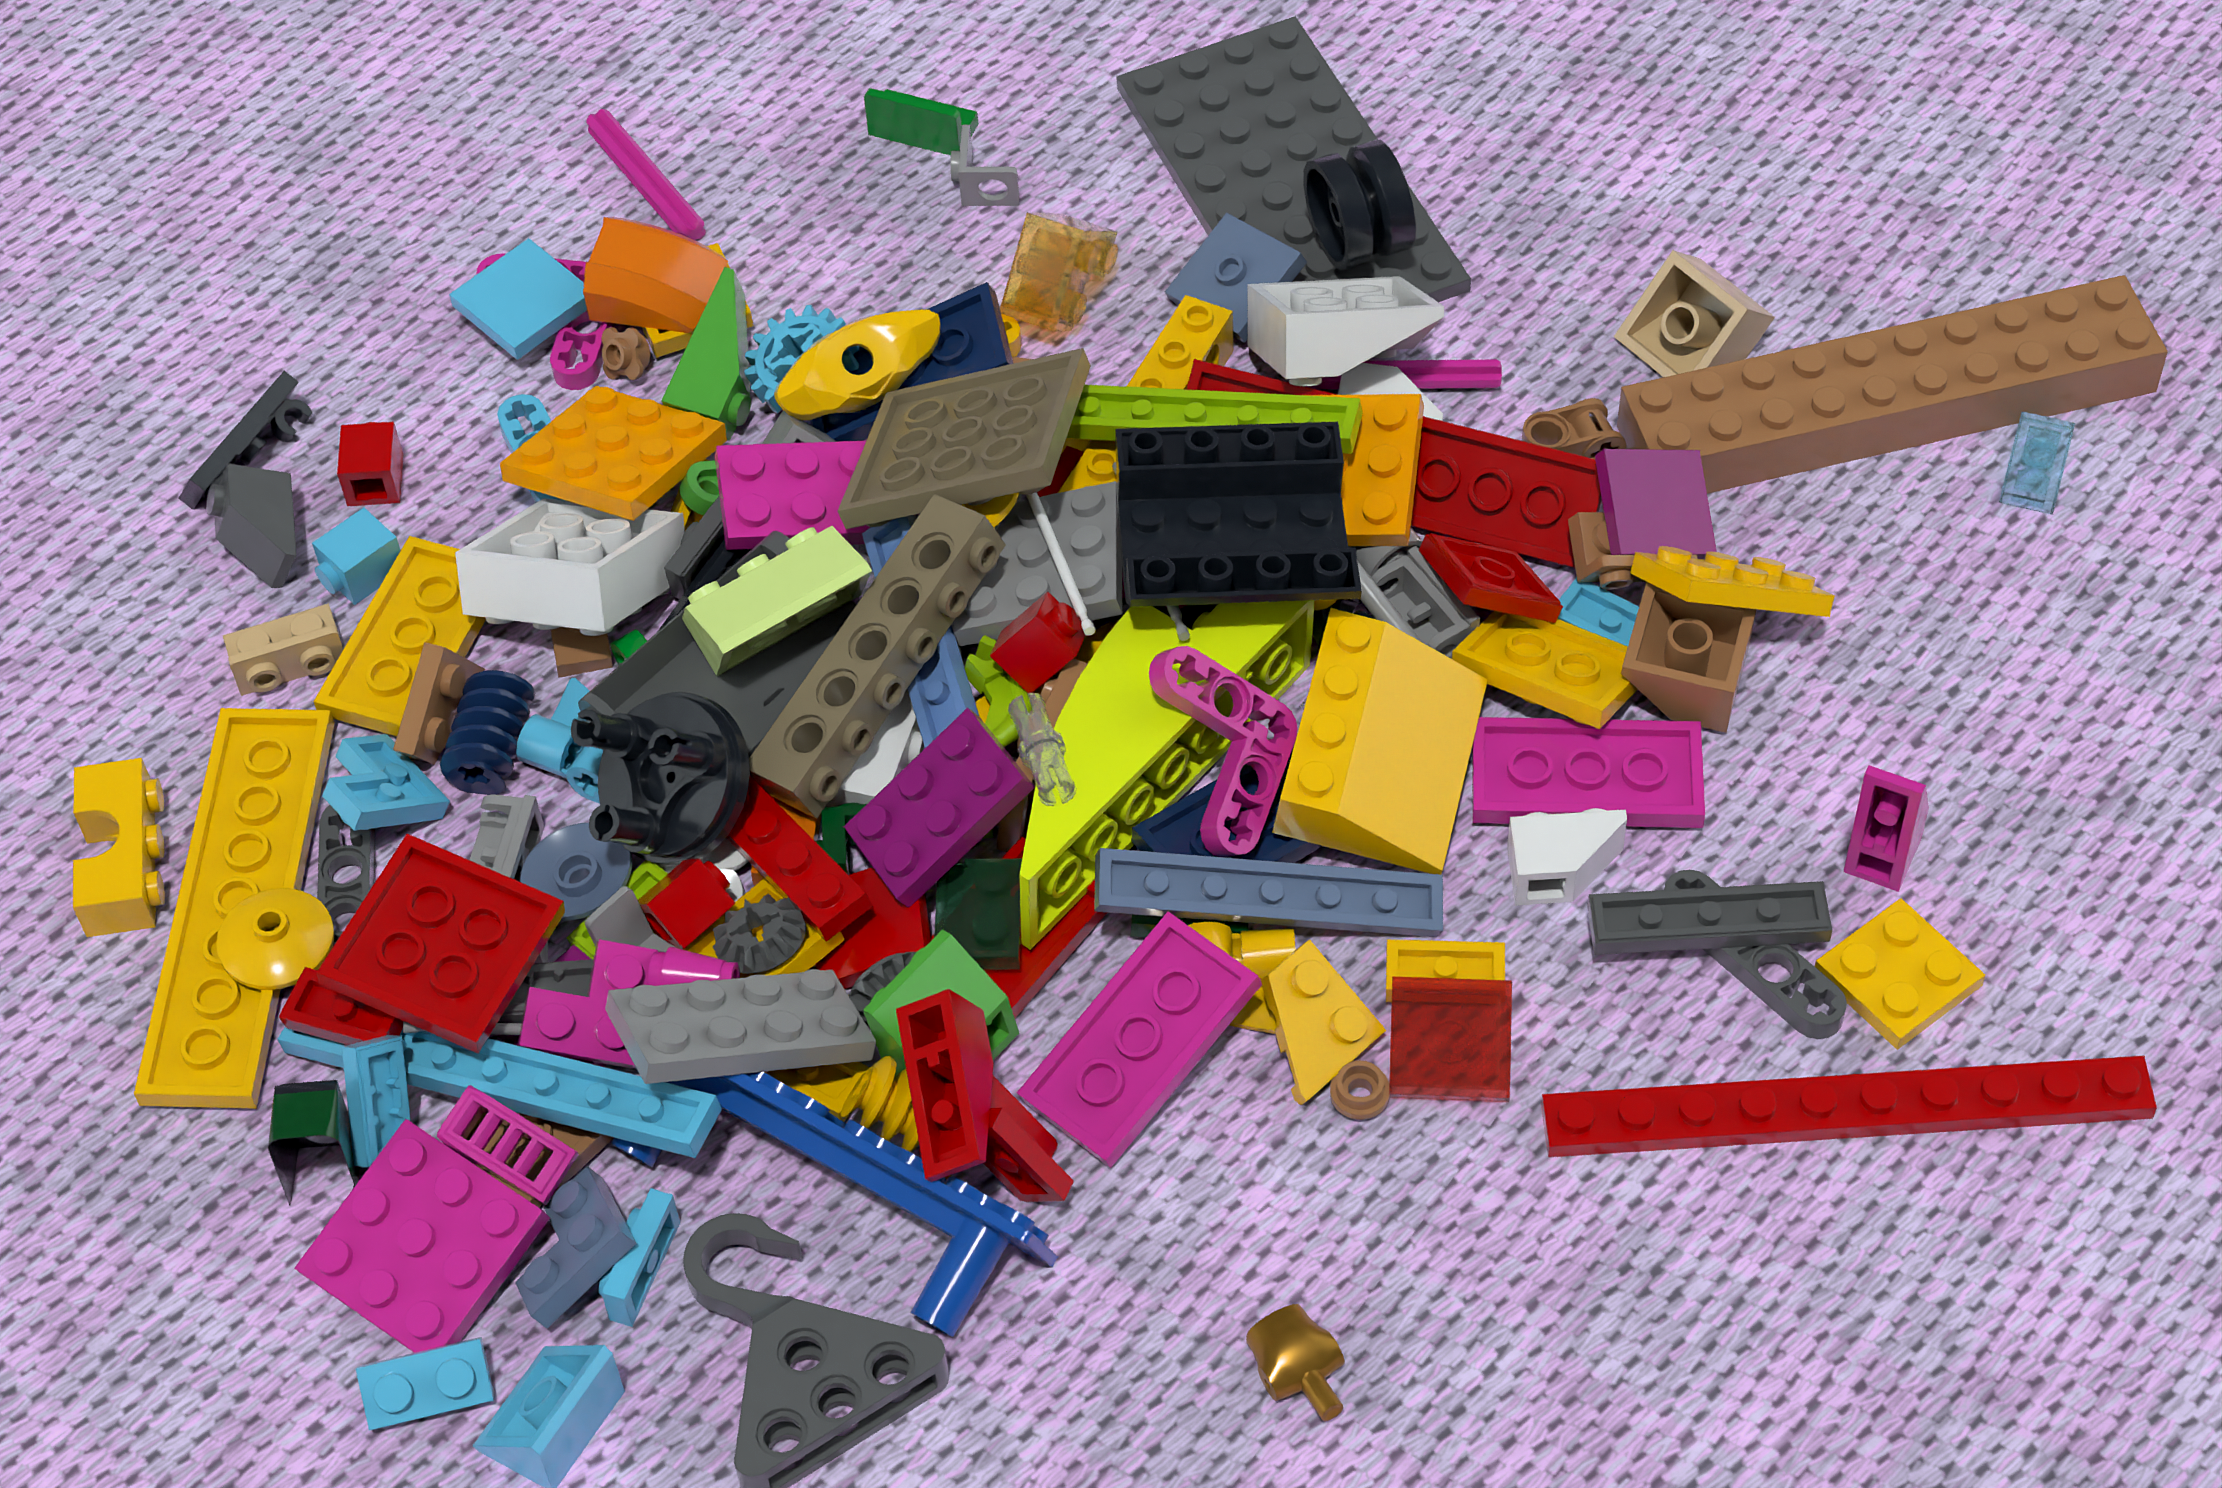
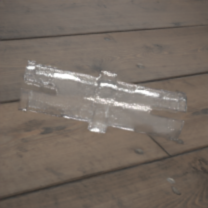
[1008,693,1077,806]

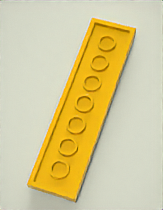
[134,708,335,1109]

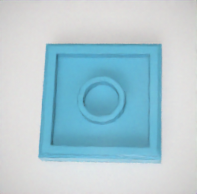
[449,238,587,360]

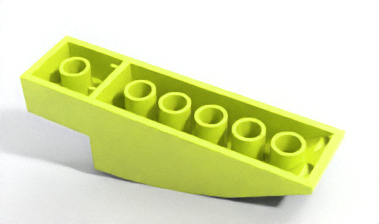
[1019,600,1315,950]

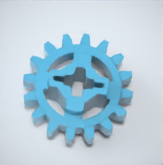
[744,305,859,413]

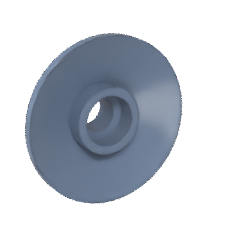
[520,823,632,921]

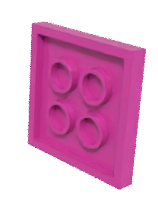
[294,1119,550,1353]

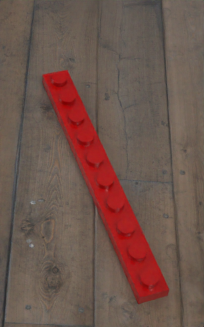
[1541,1056,2157,1158]

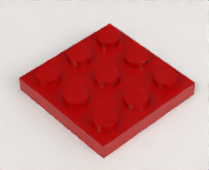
[317,834,565,1054]

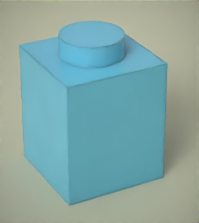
[312,507,401,605]

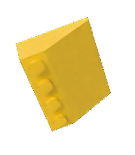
[1272,608,1488,875]

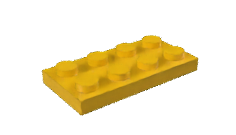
[313,536,486,736]

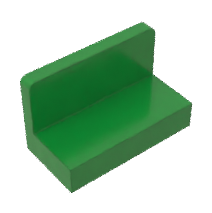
[864,88,978,156]

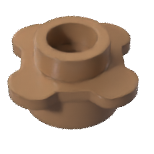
[601,327,650,380]

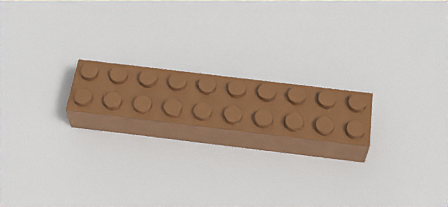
[1617,275,2168,494]

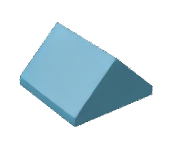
[473,1345,625,1488]

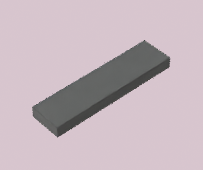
[1587,881,1832,955]

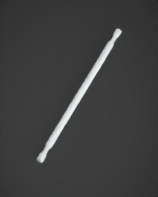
[1026,492,1095,636]

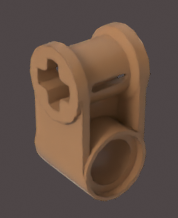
[1521,398,1627,459]

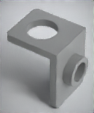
[950,125,1019,206]
[585,886,676,952]

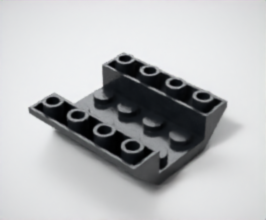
[1115,421,1362,607]

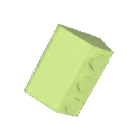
[682,526,872,676]

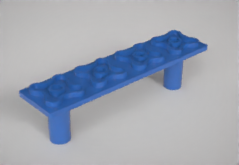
[611,1072,1058,1338]

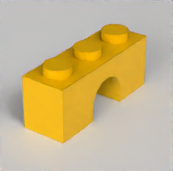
[73,758,165,937]

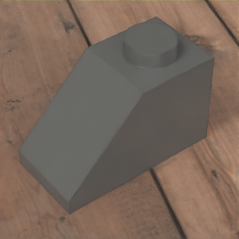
[207,463,296,588]

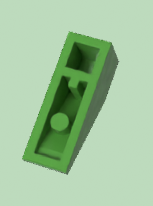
[661,267,751,441]

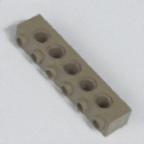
[749,494,1006,819]

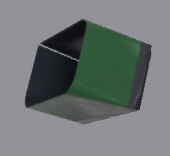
[268,1080,359,1206]

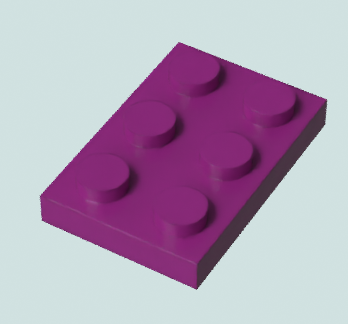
[844,707,1035,908]

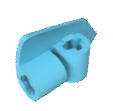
[516,678,603,804]

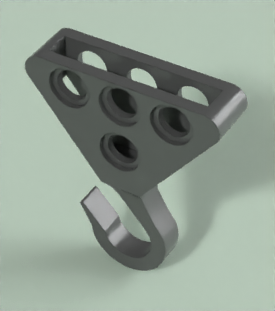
[683,1213,949,1488]

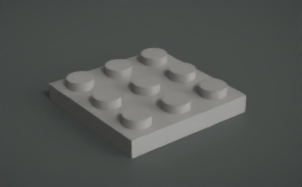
[953,481,1122,646]

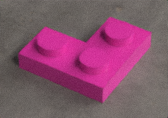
[518,939,658,1069]

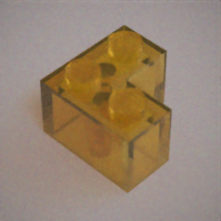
[1000,212,1118,332]

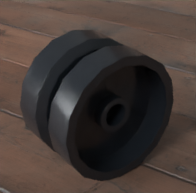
[1303,139,1416,270]

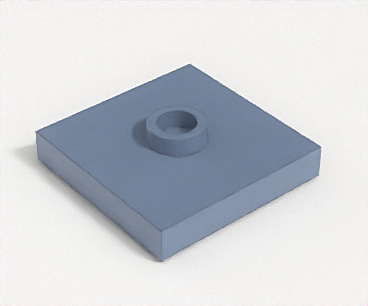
[1164,212,1307,343]

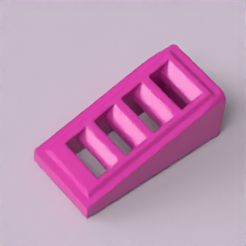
[437,1085,579,1206]

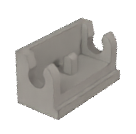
[1371,545,1480,658]
[470,795,544,882]

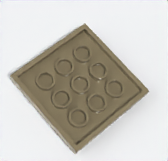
[837,348,1091,529]

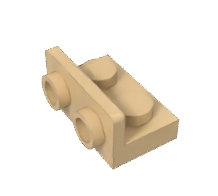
[222,603,343,696]

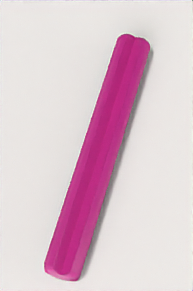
[586,109,706,241]
[1305,359,1502,389]

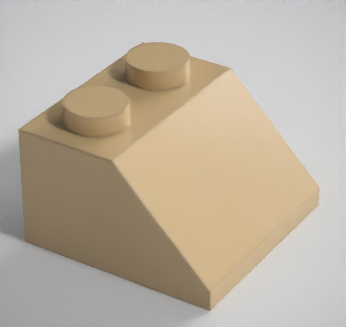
[1613,250,1775,377]

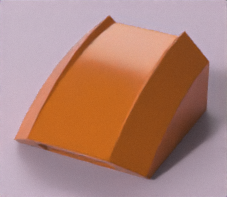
[583,217,728,333]

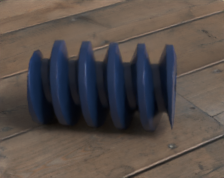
[440,670,536,795]

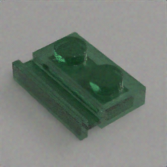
[934,859,1022,969]

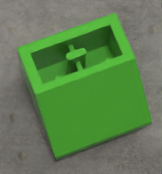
[863,929,1019,1076]

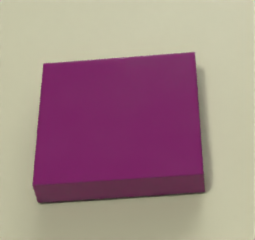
[1595,449,1717,560]

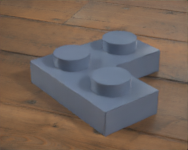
[515,1166,636,1329]

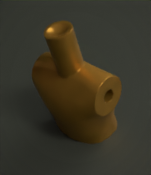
[1246,1304,1345,1421]

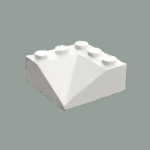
[1248,276,1444,386]
[455,498,685,636]

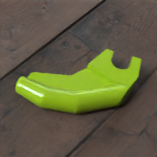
[965,635,1034,747]

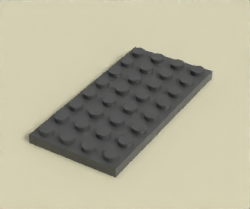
[1116,16,1471,302]

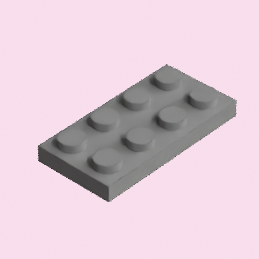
[605,969,876,1084]

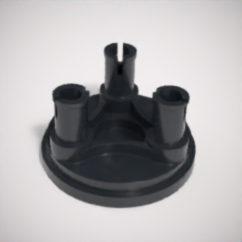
[571,692,750,865]

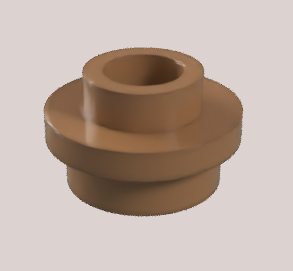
[1330,1060,1390,1120]

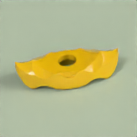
[774,310,940,420]

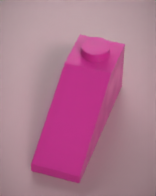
[1843,765,1929,892]

